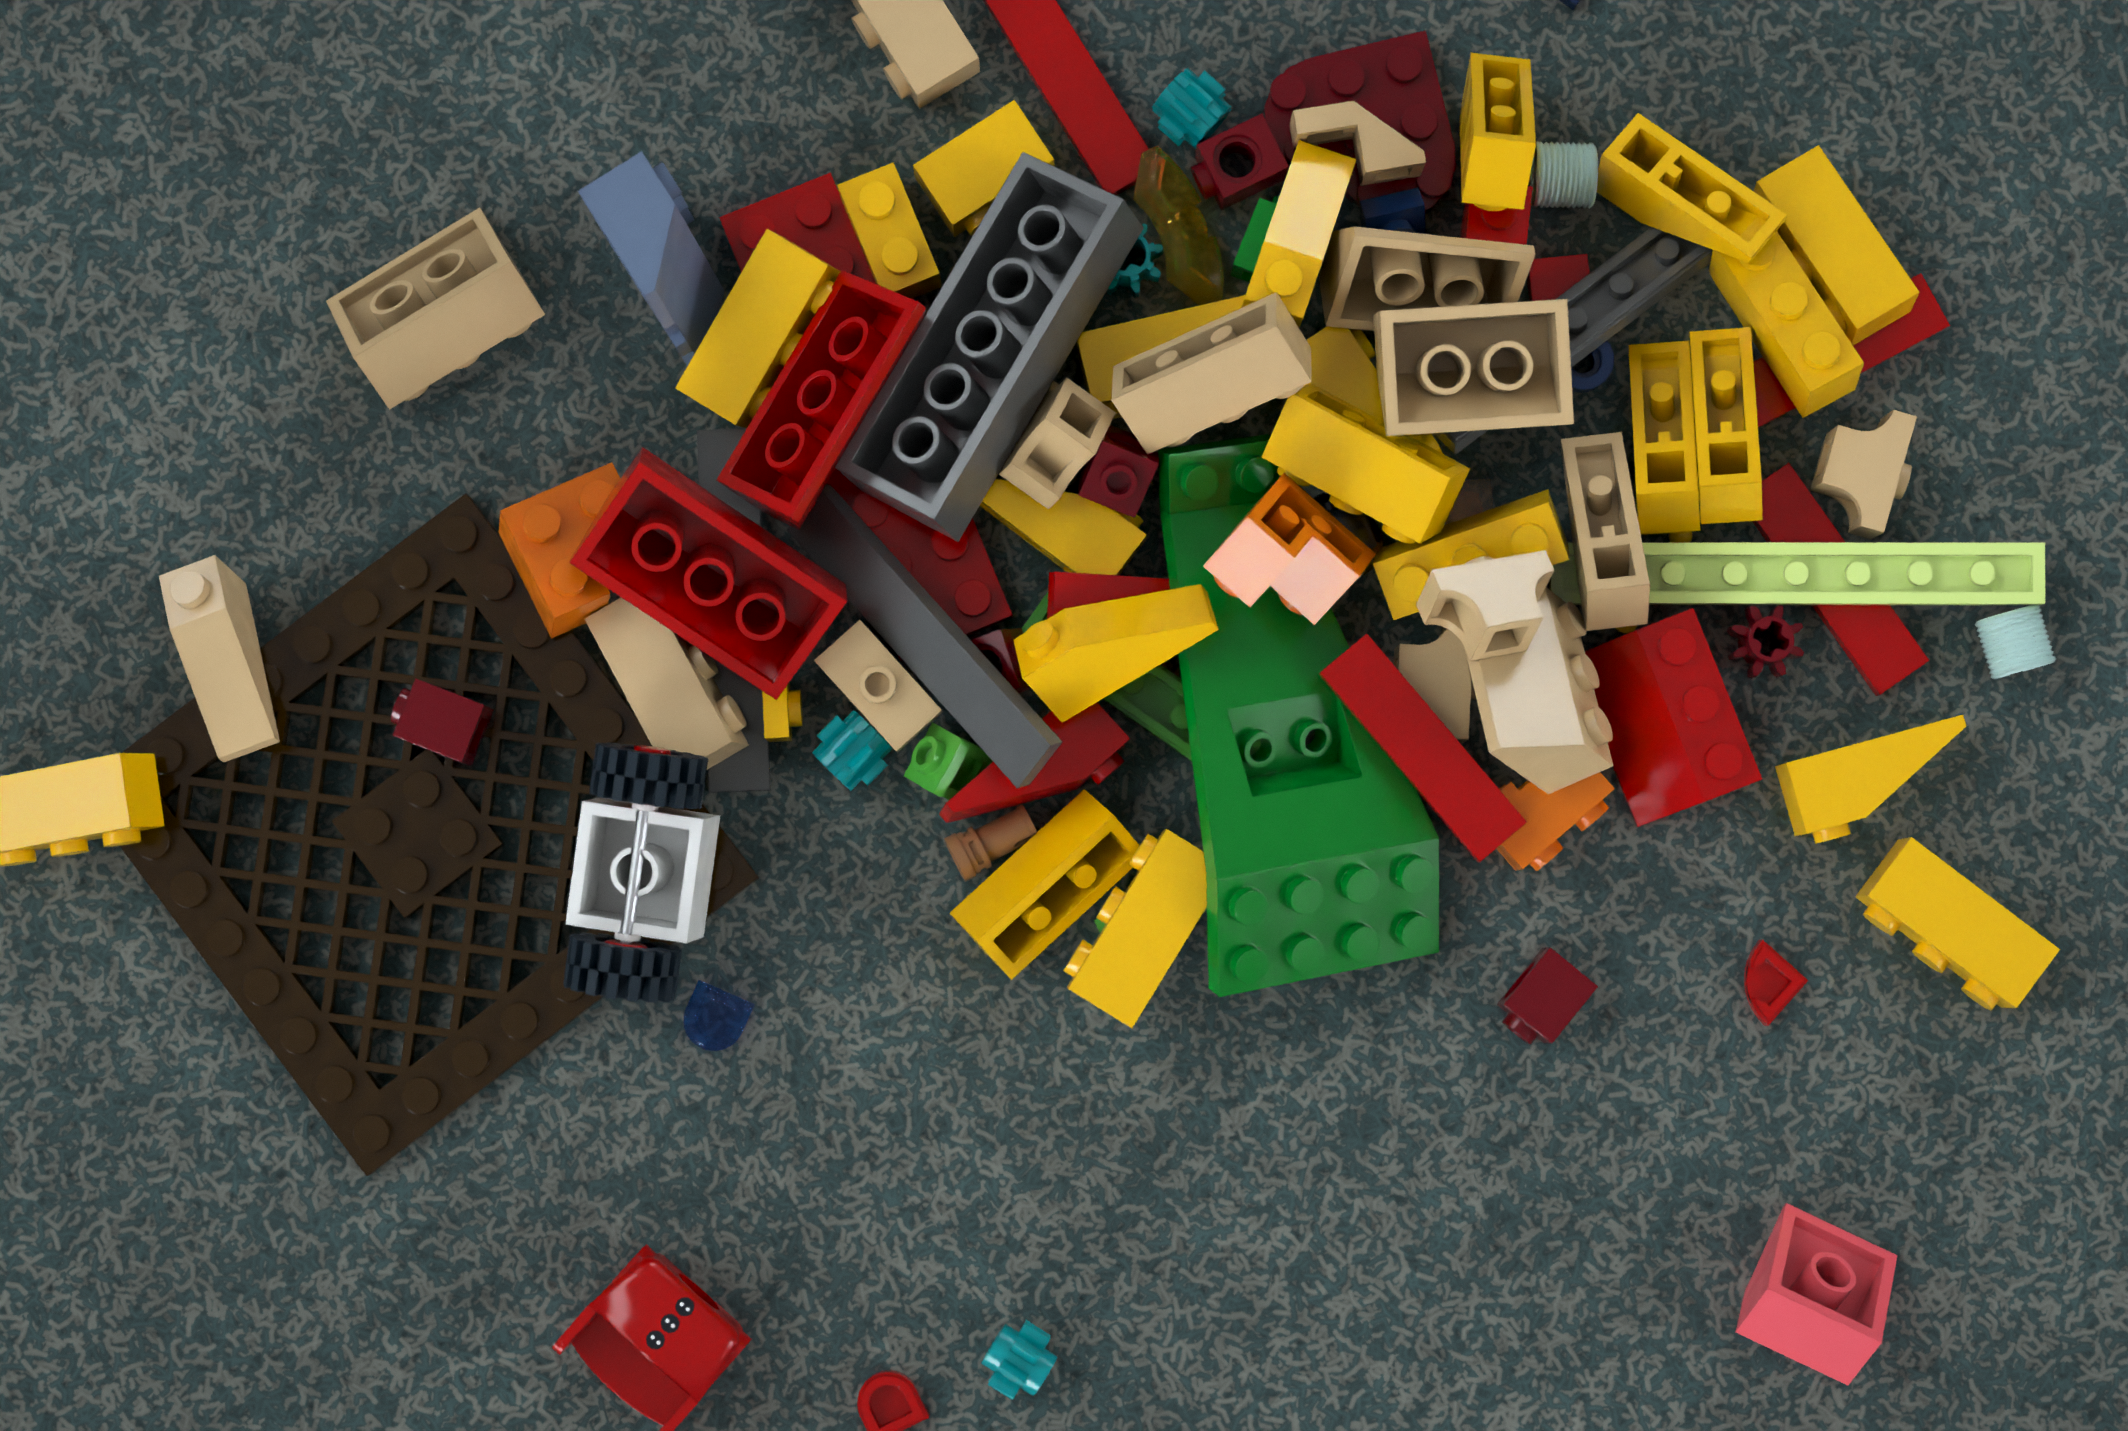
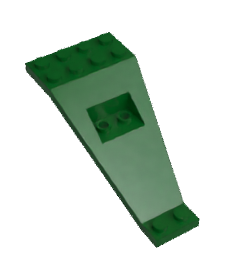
[1158,434,1439,997]

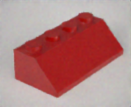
[716,270,926,530]
[569,447,847,700]

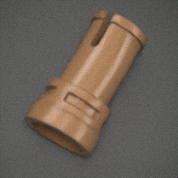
[944,805,1037,882]

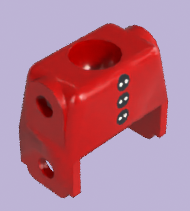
[552,1244,752,1431]

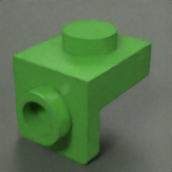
[904,722,993,800]

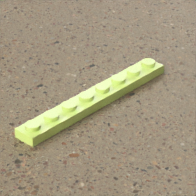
[1549,542,2045,605]

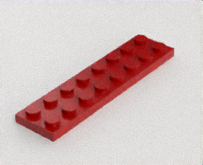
[719,172,1013,663]

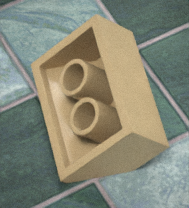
[326,207,545,410]
[1319,227,1535,331]
[1373,299,1574,436]
[1465,587,1613,794]

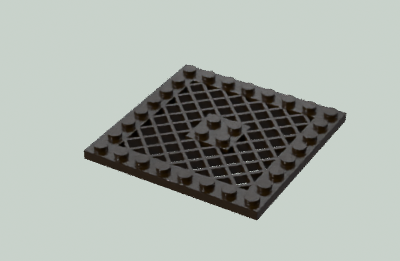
[120,493,760,1176]

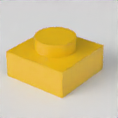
[762,682,803,742]

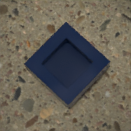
[1360,187,1426,234]

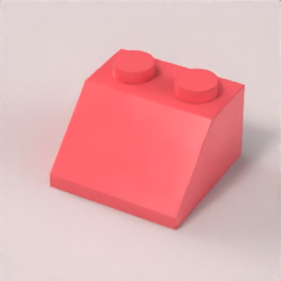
[1736,1203,1898,1385]

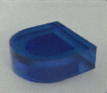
[684,980,756,1051]

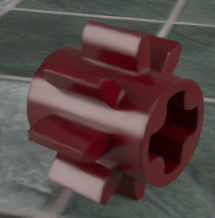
[1727,604,1804,679]

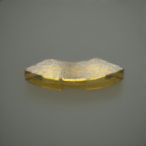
[1133,145,1224,305]

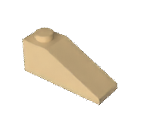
[1561,432,1650,631]
[159,555,280,763]

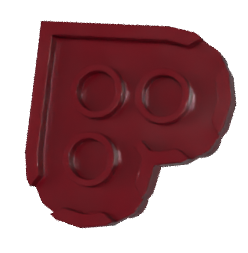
[1263,30,1456,213]

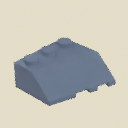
[578,151,724,366]

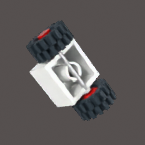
[563,742,720,1002]

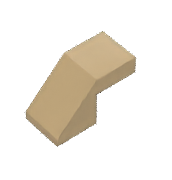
[1289,101,1426,186]

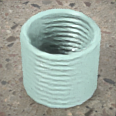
[1530,141,1598,209]
[1975,605,2056,679]

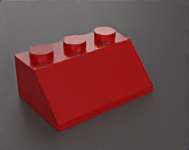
[1585,608,1762,827]

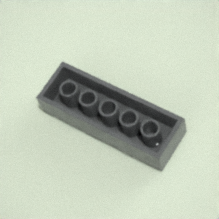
[835,152,1144,542]

